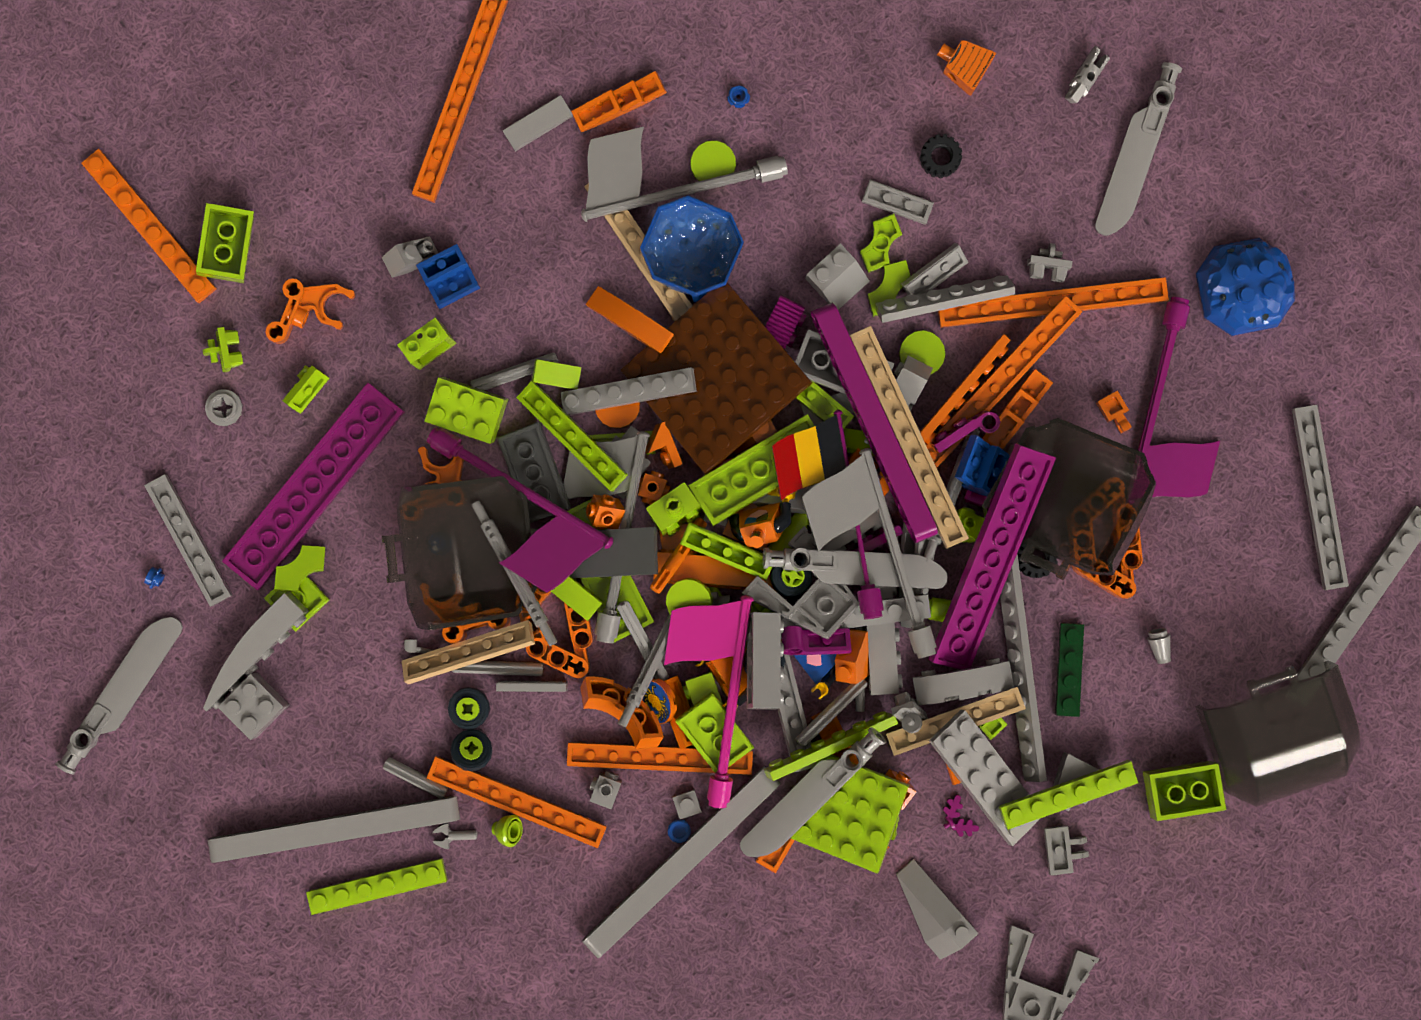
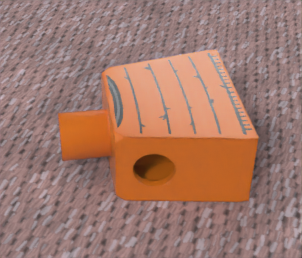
[937,40,997,96]

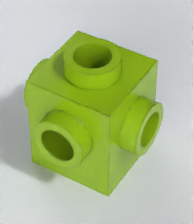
[956,507,985,543]

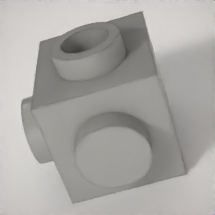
[589,771,622,809]

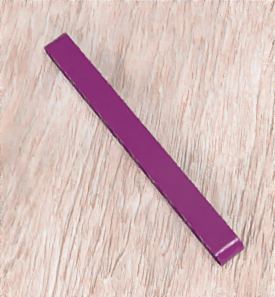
[811,302,938,543]

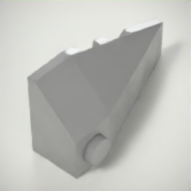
[896,859,978,960]

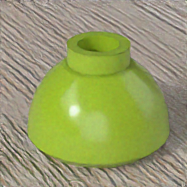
[492,815,523,847]

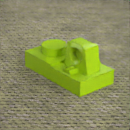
[282,365,329,414]

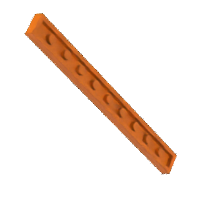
[412,0,509,203]
[938,277,1169,328]
[926,296,1083,468]
[879,334,1011,496]

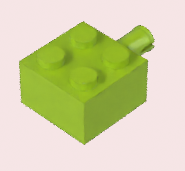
[646,482,702,537]

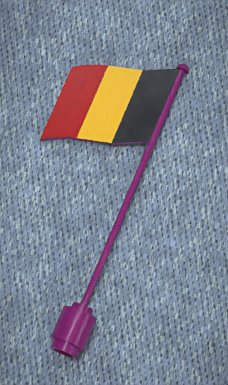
[772,409,884,620]

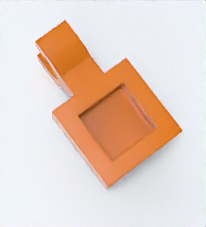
[1096,390,1132,434]

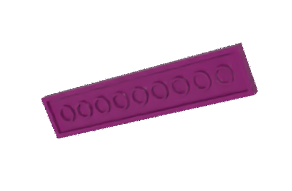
[222,383,405,590]
[928,443,1056,669]

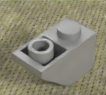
[382,236,438,278]

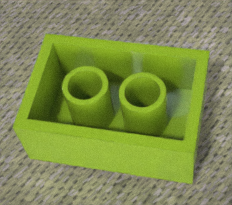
[196,203,254,283]
[424,377,508,444]
[1143,761,1226,821]

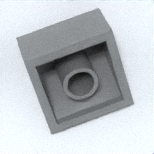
[805,243,870,310]

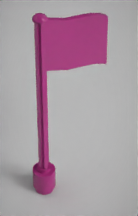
[664,595,754,808]

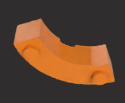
[580,676,664,749]

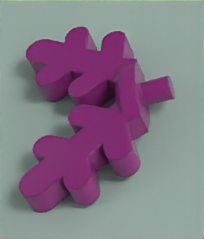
[942,795,979,837]

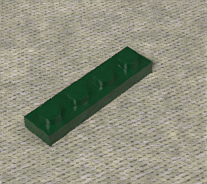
[1055,623,1084,717]

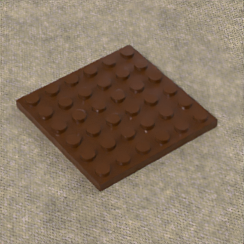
[621,280,812,474]

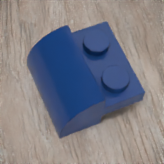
[416,244,480,309]
[955,435,1010,498]

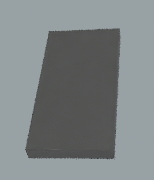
[497,422,571,524]
[570,527,658,578]

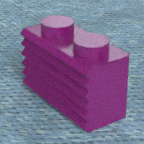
[765,296,807,349]

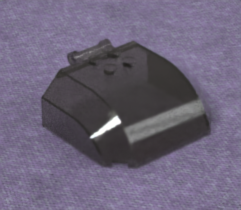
[982,418,1156,580]
[382,476,537,630]
[1195,661,1360,807]

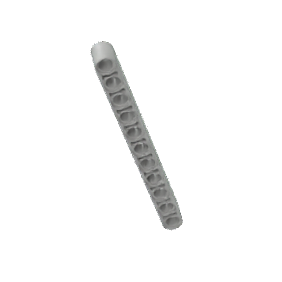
[582,766,780,958]
[207,796,460,863]

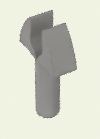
[433,823,478,849]

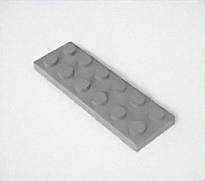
[929,710,1039,846]

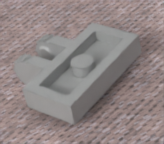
[1043,825,1089,875]

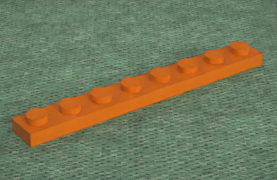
[81,149,217,303]
[567,742,753,775]
[427,756,607,848]

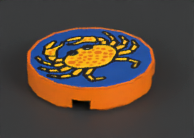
[643,678,677,724]

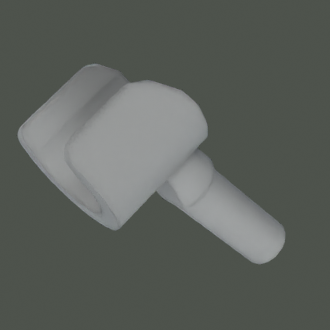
[404,639,433,654]

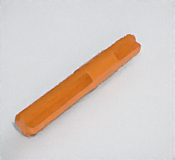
[650,518,707,594]

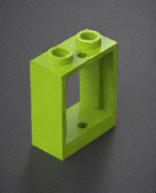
[397,318,457,370]

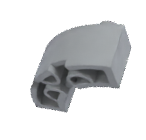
[864,356,933,444]
[913,658,1014,705]

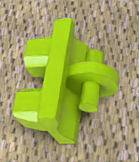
[202,327,243,372]

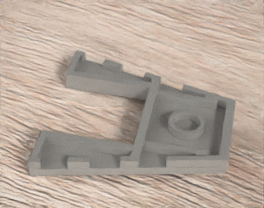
[742,526,859,640]
[1002,925,1099,1020]

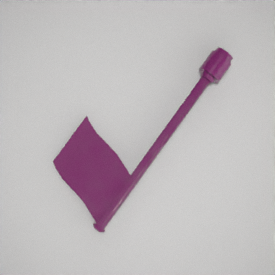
[1126,297,1220,504]
[427,427,614,593]

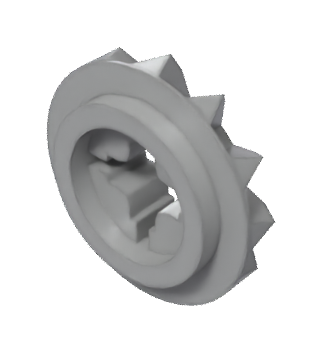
[205,389,243,426]

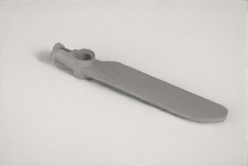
[1095,62,1182,236]
[762,547,947,589]
[55,617,183,775]
[740,727,886,857]

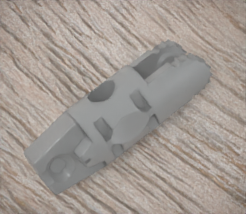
[1065,46,1110,103]

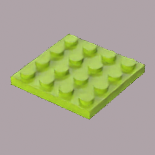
[791,754,909,874]

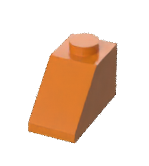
[835,629,869,684]

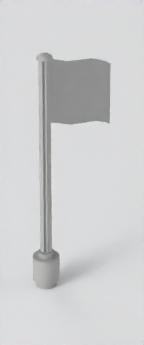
[581,127,788,222]
[563,431,650,643]
[801,448,937,659]

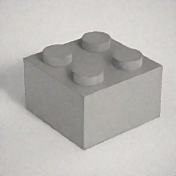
[218,673,289,740]

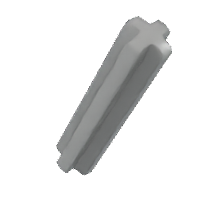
[383,757,448,799]

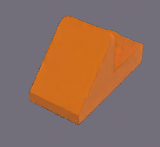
[645,422,683,469]

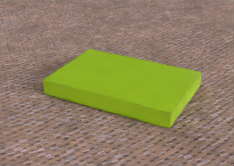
[675,692,754,772]

